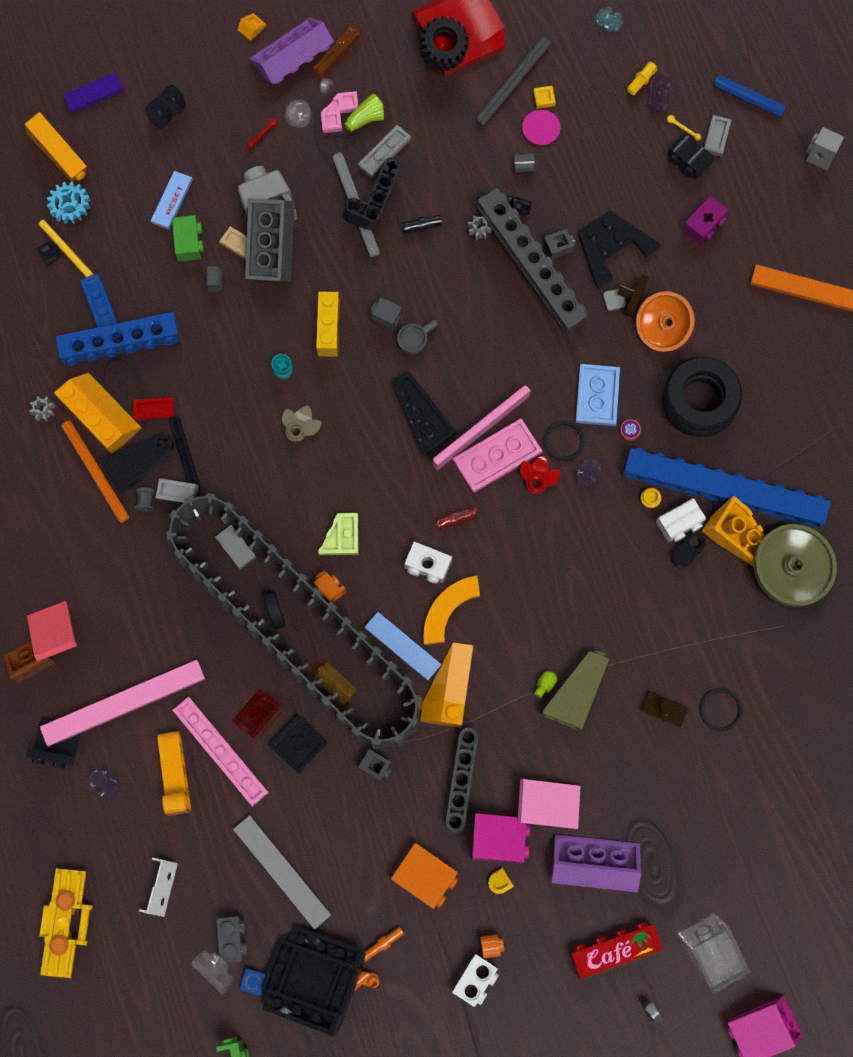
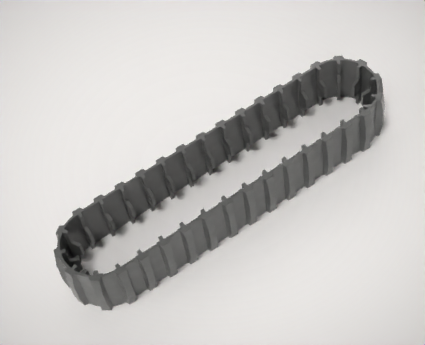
[166,493,423,751]

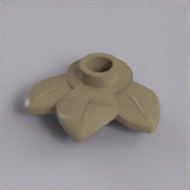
[282,405,322,442]

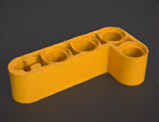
[158,731,191,816]

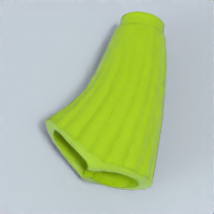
[344,94,384,132]

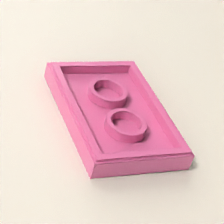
[518,779,581,829]

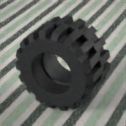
[419,16,469,71]

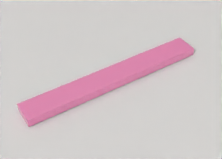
[40,660,205,747]

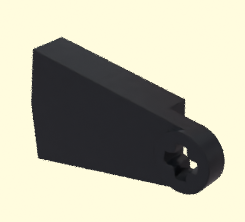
[101,433,174,495]

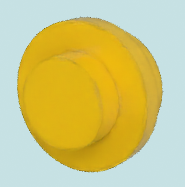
[641,488,661,508]

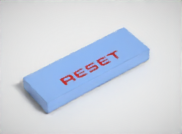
[151,171,193,230]

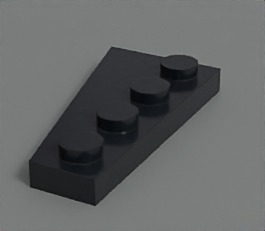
[392,371,457,457]

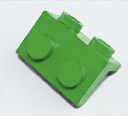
[216,1037,250,1057]

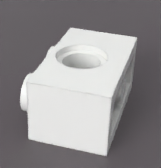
[405,542,452,584]

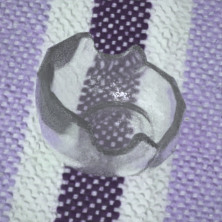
[284,98,312,128]

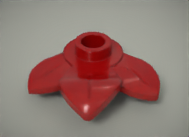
[520,456,560,494]

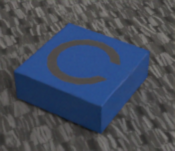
[240,968,266,996]

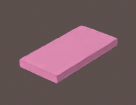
[452,419,542,493]

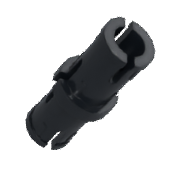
[402,214,443,235]

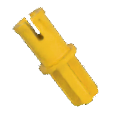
[627,62,658,95]

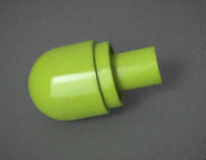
[534,671,557,698]

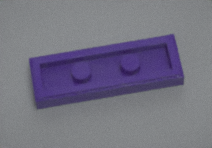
[63,72,124,113]

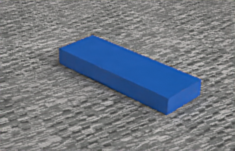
[80,274,118,327]

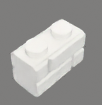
[656,499,706,542]

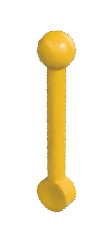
[667,115,701,141]

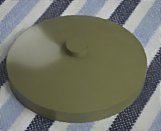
[754,524,837,607]

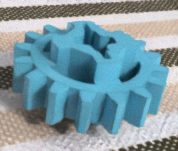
[47,182,90,224]

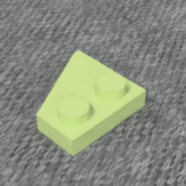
[318,513,358,555]

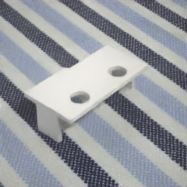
[139,858,178,917]

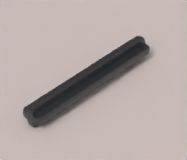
[169,416,201,491]

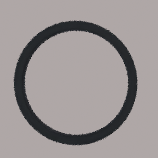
[544,421,585,461]
[700,689,743,731]

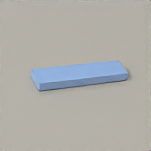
[364,612,441,681]

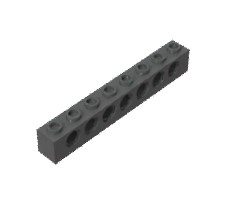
[476,188,588,334]

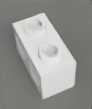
[452,954,499,1007]

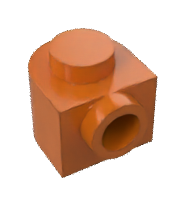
[480,934,504,959]

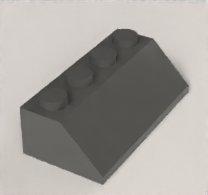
[245,198,295,281]

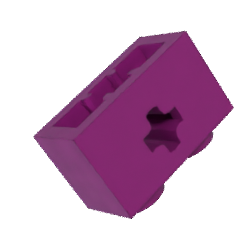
[683,195,728,245]

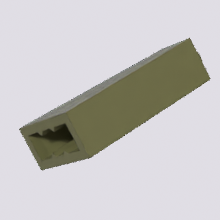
[541,650,609,731]

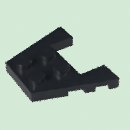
[578,210,660,289]

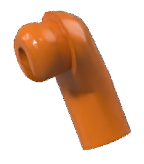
[354,971,380,992]

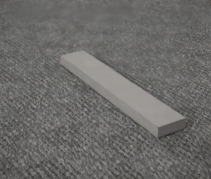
[233,815,331,929]

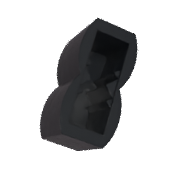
[145,85,186,129]
[667,134,714,179]

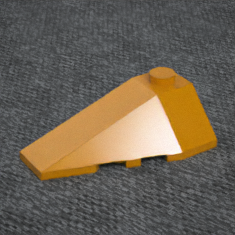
[420,643,473,728]

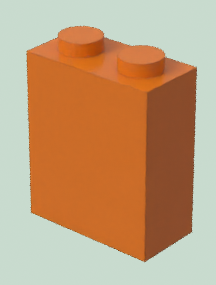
[391,843,459,909]

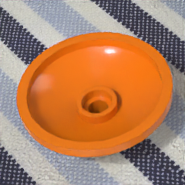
[636,291,695,352]

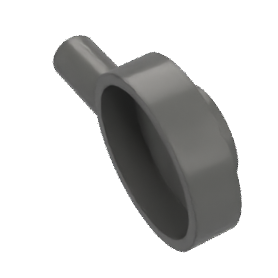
[397,319,439,355]

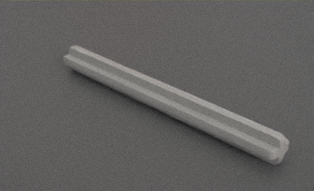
[333,153,379,257]

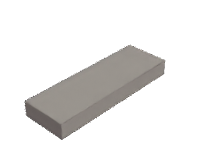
[358,125,411,178]

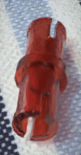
[435,505,478,531]

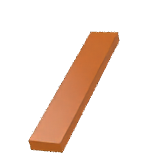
[750,265,853,312]

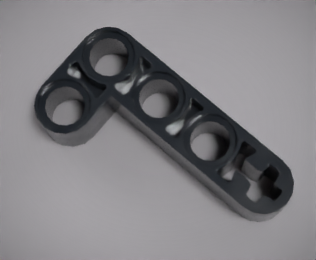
[342,158,400,230]

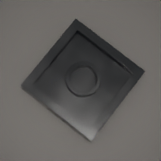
[268,715,328,775]

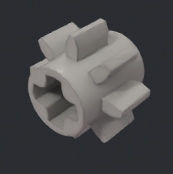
[468,215,492,240]
[29,396,55,422]

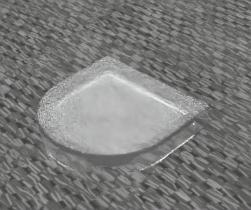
[191,950,233,995]

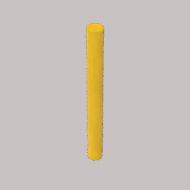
[39,220,94,278]

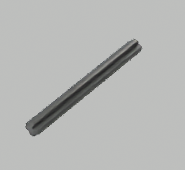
[476,37,550,125]

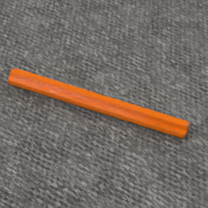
[61,420,129,523]

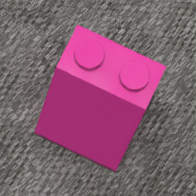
[472,814,530,863]
[728,995,803,1057]

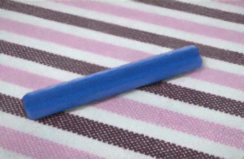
[714,75,786,116]

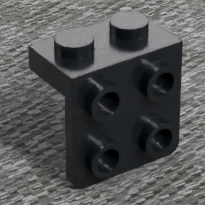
[26,718,81,769]

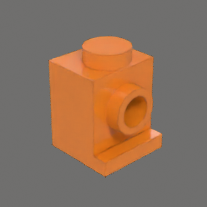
[314,571,346,603]

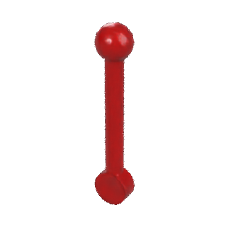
[247,119,277,148]

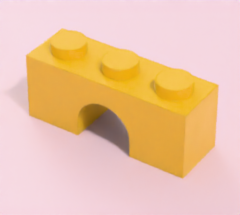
[317,292,340,357]

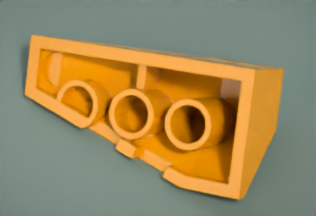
[702,496,765,567]

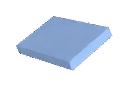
[576,364,620,426]

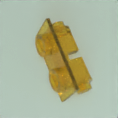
[313,662,358,705]

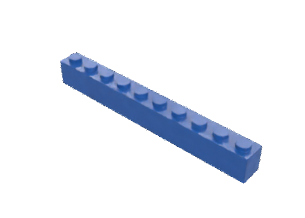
[623,448,830,529]

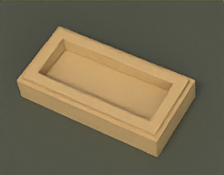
[219,226,247,259]

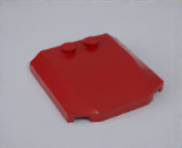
[412,0,504,76]

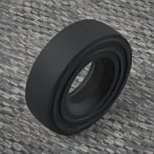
[264,592,285,629]

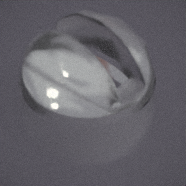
[320,77,334,94]

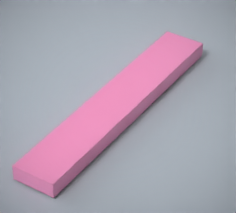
[433,386,531,471]
[173,696,269,807]

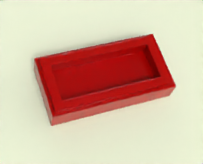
[133,397,175,421]

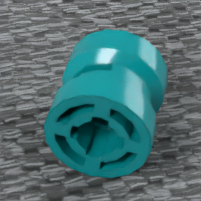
[271,354,293,379]

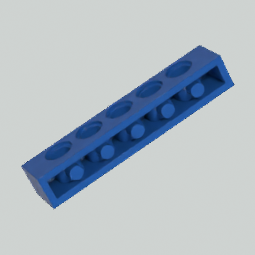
[56,312,181,366]

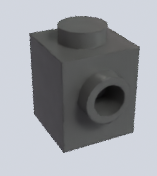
[370,297,402,331]

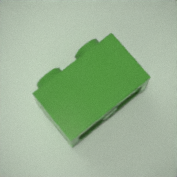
[172,215,204,262]

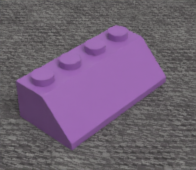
[249,17,334,84]
[552,835,641,892]

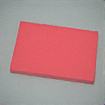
[27,601,77,661]

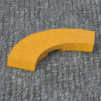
[424,576,480,645]

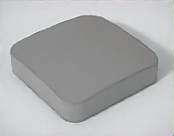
[603,289,626,311]

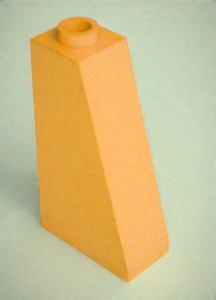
[25,112,87,182]

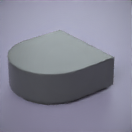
[642,999,663,1024]

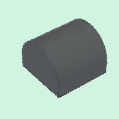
[513,153,534,173]
[207,266,223,292]

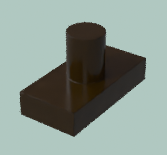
[617,274,649,318]
[641,691,688,728]

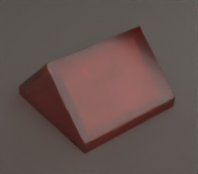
[232,689,284,742]

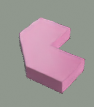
[321,91,358,133]

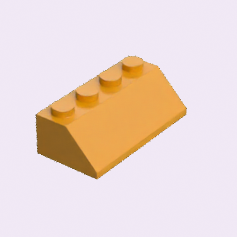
[54,373,142,455]

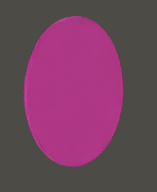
[522,110,561,145]

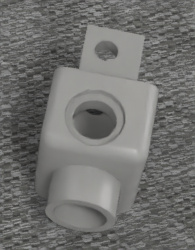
[238,166,298,220]

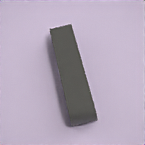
[446,728,478,833]

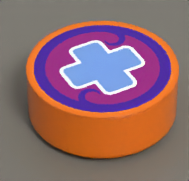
[620,419,641,441]

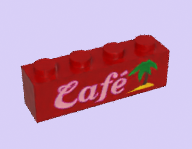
[570,922,663,979]

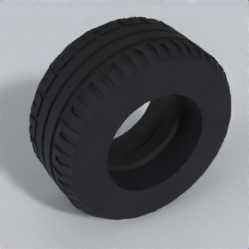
[662,356,743,437]

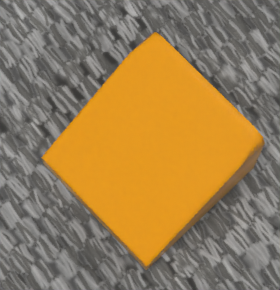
[238,13,267,40]

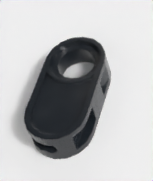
[672,532,706,569]

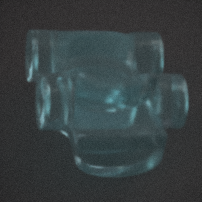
[595,6,624,32]

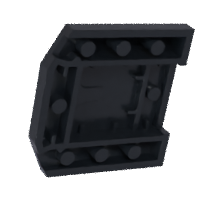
[262,926,366,1037]

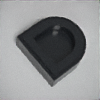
[36,242,61,266]

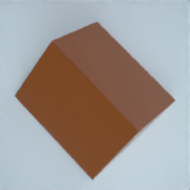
[4,640,56,683]

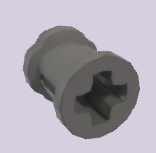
[135,487,154,512]

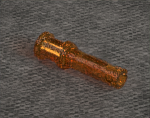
[313,24,360,76]

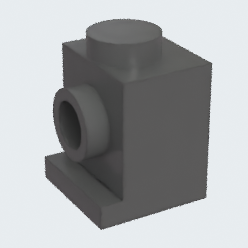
[544,229,575,261]
[358,749,393,782]

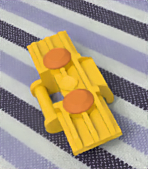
[40,869,93,978]

